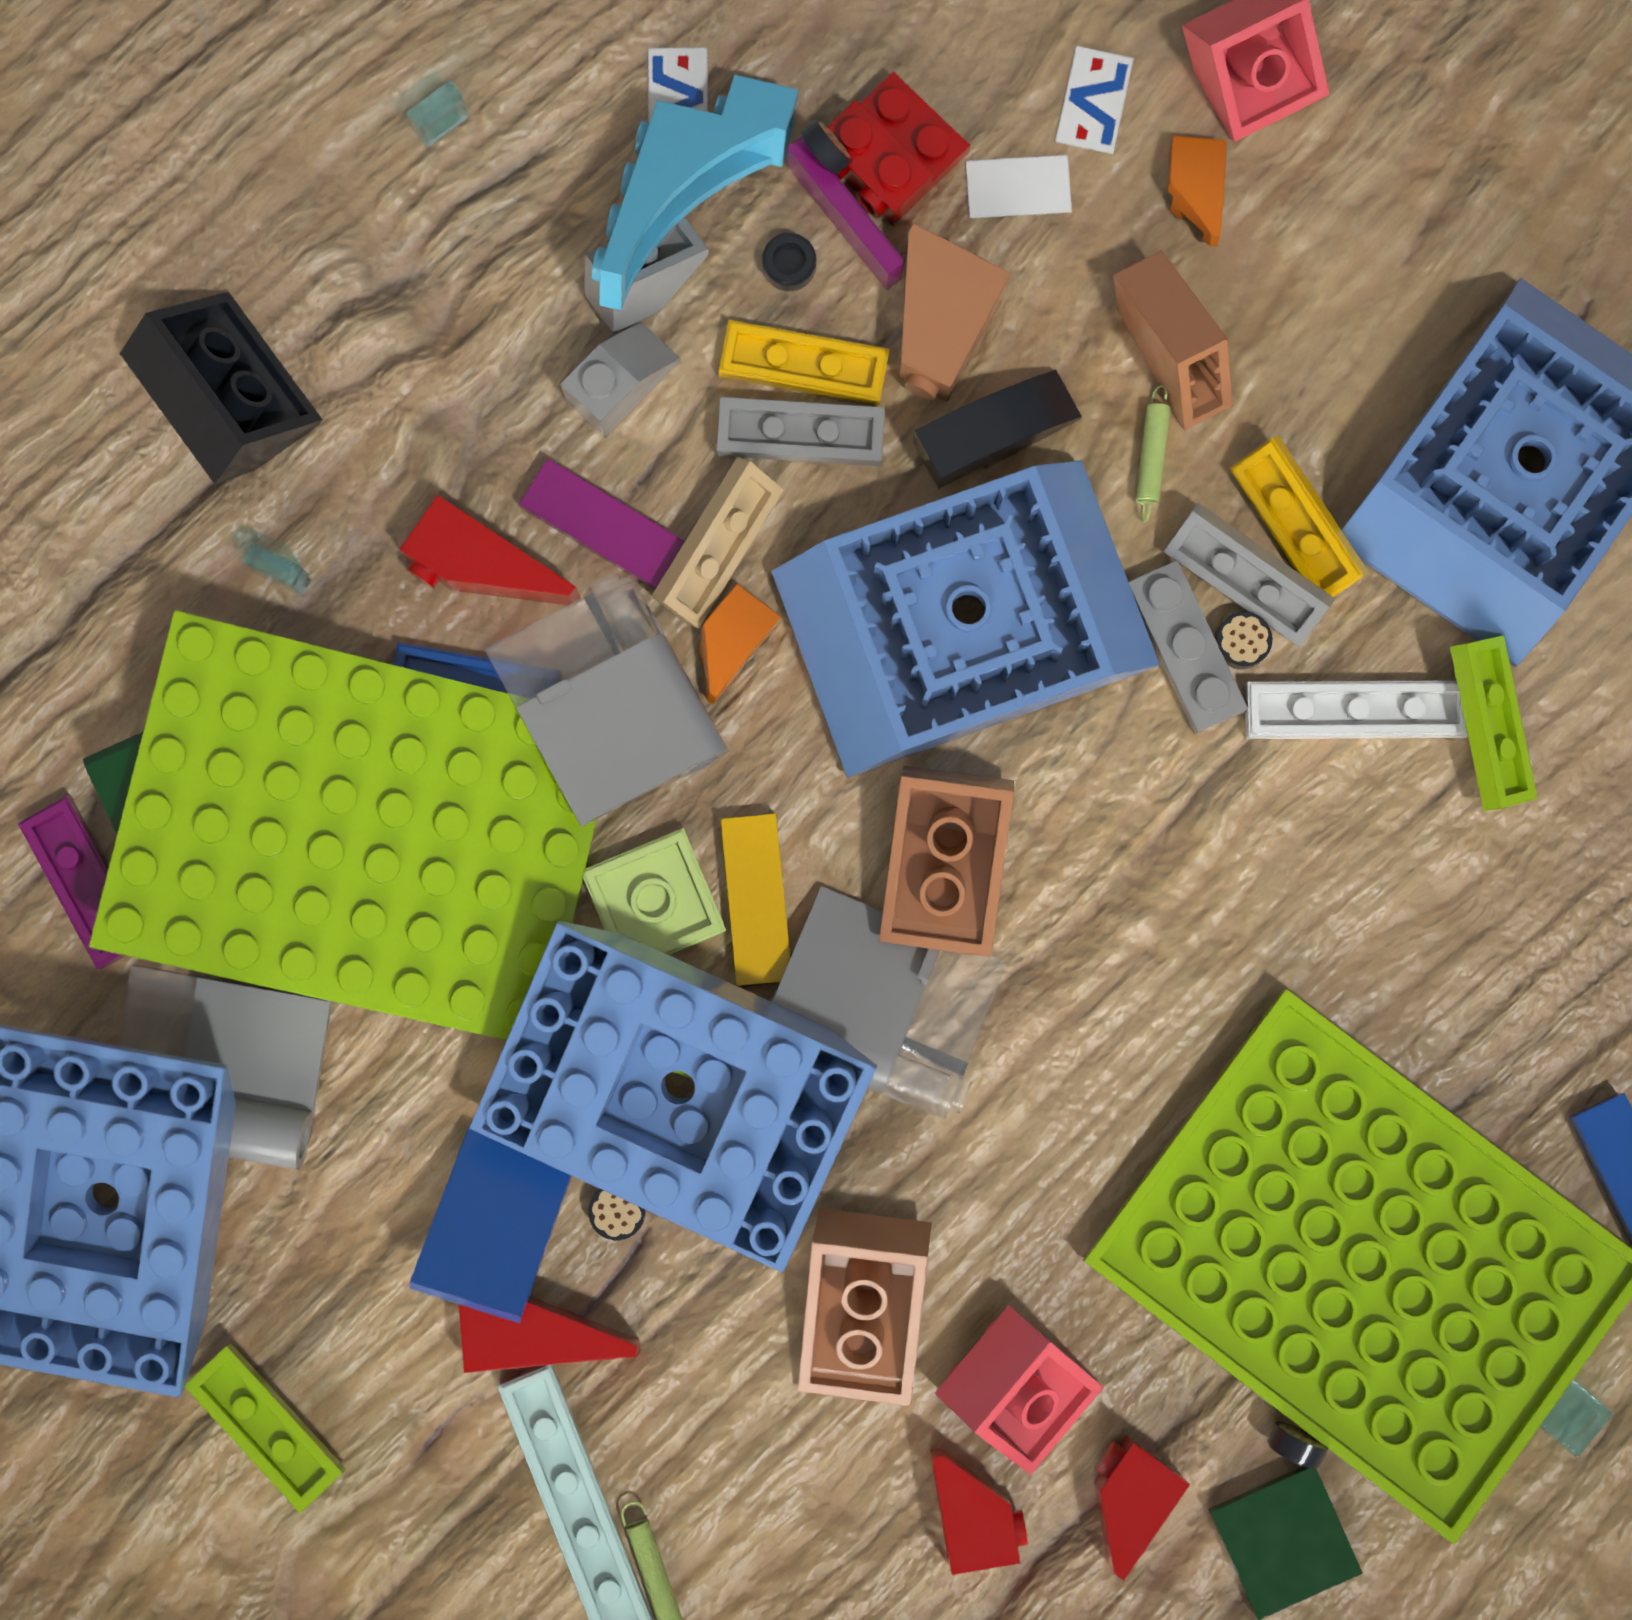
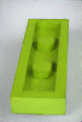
[1450,635,1538,811]
[185,1344,347,1513]

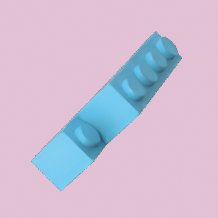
[591,75,798,310]

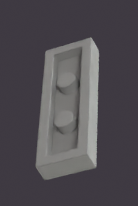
[717,397,885,467]
[1164,503,1335,647]
[1129,560,1248,735]

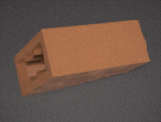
[899,223,1011,402]
[1113,250,1233,431]

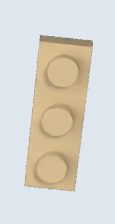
[651,457,784,629]

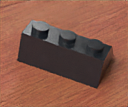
[120,292,323,484]

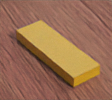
[719,320,890,406]
[1229,435,1370,597]
[721,814,790,987]

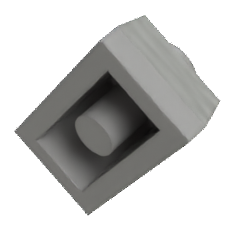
[585,217,709,334]
[560,322,681,438]

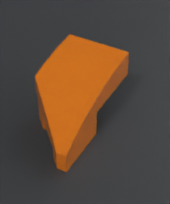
[1168,135,1227,247]
[698,584,781,704]

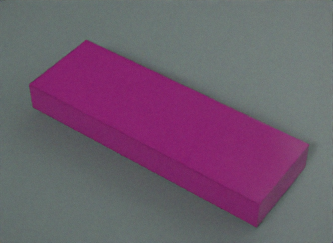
[787,136,904,290]
[519,459,685,590]
[17,796,126,970]

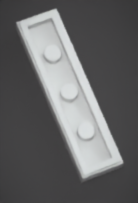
[1244,681,1468,739]

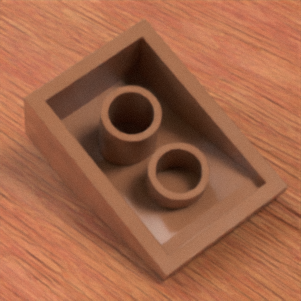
[879,765,1014,957]
[798,1208,932,1406]

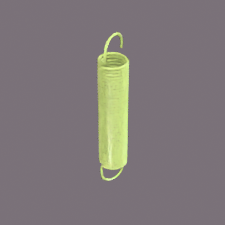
[1135,385,1171,523]
[621,1501,682,1620]

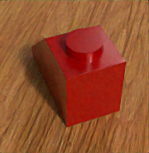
[1094,1435,1191,1581]
[930,1448,1028,1575]

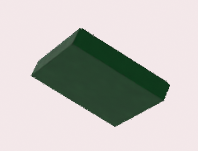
[1208,1466,1363,1620]

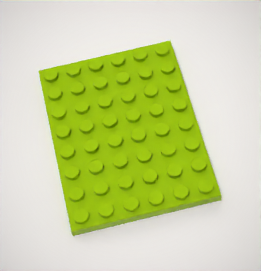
[89,610,597,1040]
[1082,989,1632,1545]

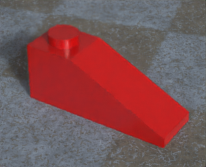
[399,495,580,606]
[459,1296,641,1373]

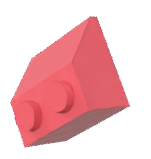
[1182,0,1329,142]
[934,1305,1104,1475]

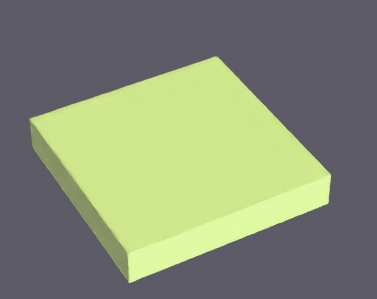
[583,828,727,956]

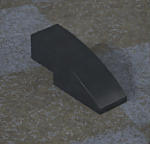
[913,370,1082,489]

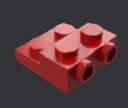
[828,71,970,226]

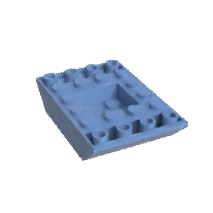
[1341,278,1632,667]
[772,460,1160,778]
[469,921,877,1273]
[0,1024,236,1398]

